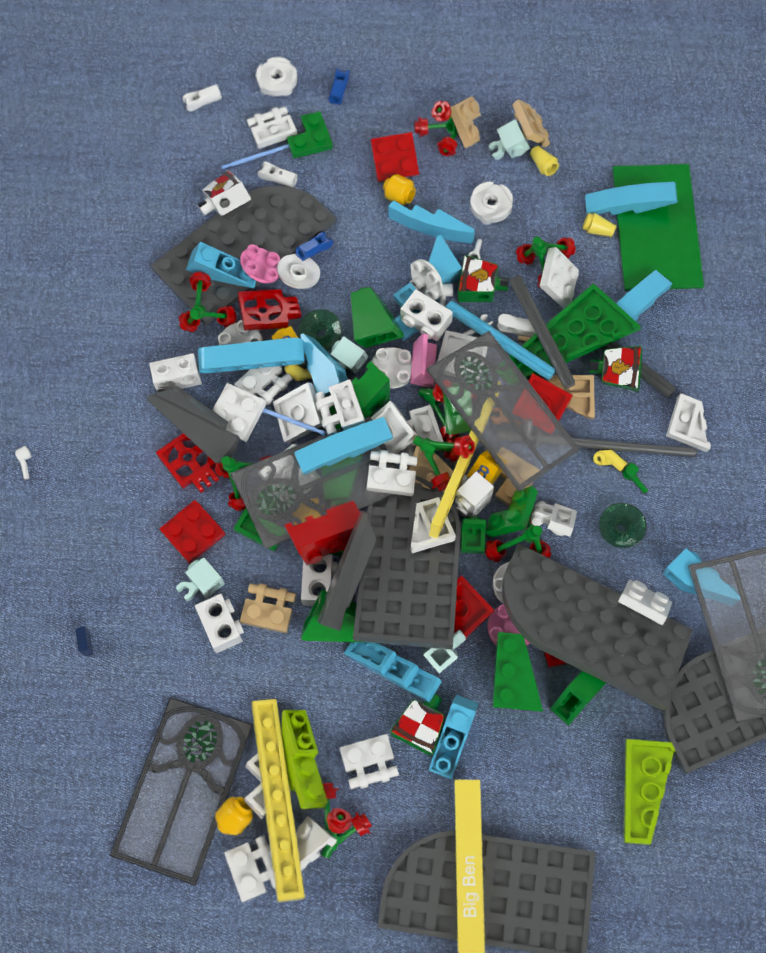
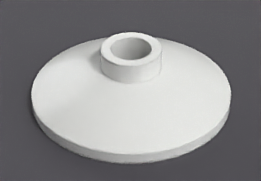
[277,254,320,289]

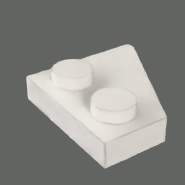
[666,394,711,452]
[296,816,337,871]

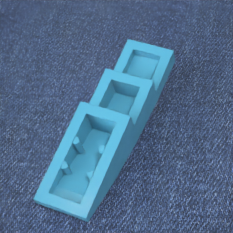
[585,182,678,215]
[389,200,475,244]
[616,270,672,321]
[294,417,393,475]
[344,642,442,702]

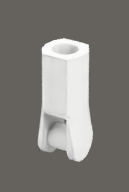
[182,84,222,111]
[258,162,297,188]
[497,314,536,337]

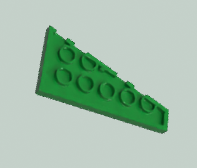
[494,283,641,387]

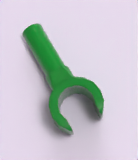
[622,463,649,494]

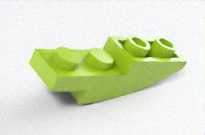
[282,710,328,809]

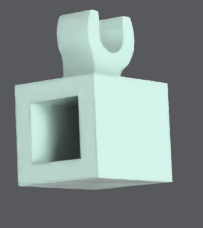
[489,119,530,160]
[331,336,369,374]
[176,557,225,602]
[423,629,466,673]

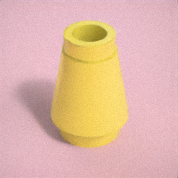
[530,146,559,176]
[582,213,616,237]

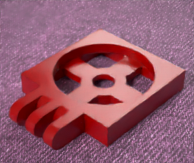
[238,289,302,331]
[156,433,219,493]

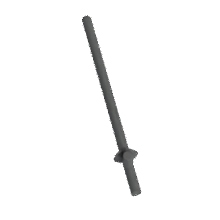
[496,419,697,457]

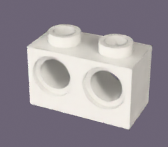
[400,289,453,341]
[149,353,202,392]
[455,471,494,518]
[301,554,337,606]
[195,594,244,654]

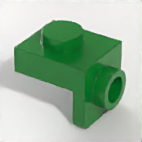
[461,516,486,554]

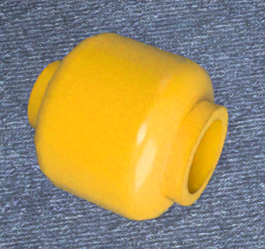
[383,174,416,205]
[215,796,253,835]

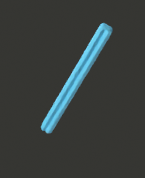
[446,301,555,380]

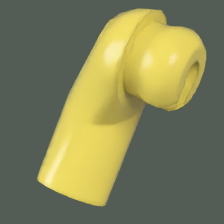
[285,364,312,381]
[593,450,628,472]

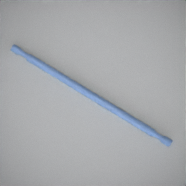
[221,144,289,170]
[263,408,326,436]

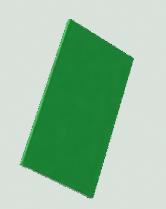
[612,164,704,291]

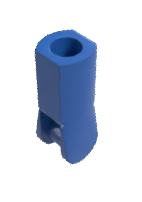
[328,68,350,105]
[296,232,334,261]

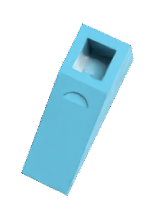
[186,242,256,288]
[300,334,348,398]
[663,548,740,606]
[428,695,479,780]

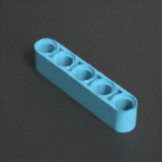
[198,338,304,373]

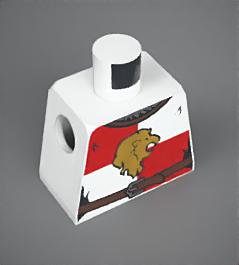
[197,170,251,216]

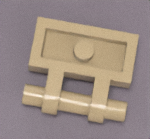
[512,99,550,147]
[240,583,296,634]

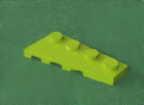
[624,739,675,845]

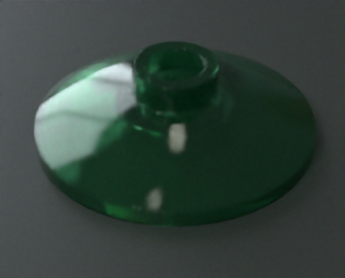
[298,309,342,351]
[599,503,646,548]

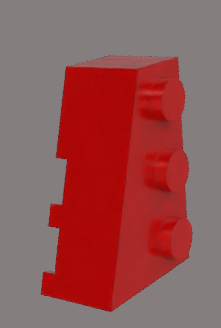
[284,501,360,566]

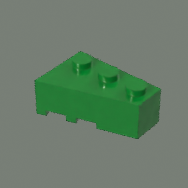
[329,361,390,431]
[492,632,543,712]

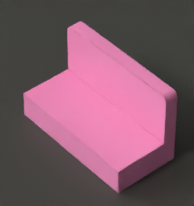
[410,333,437,388]

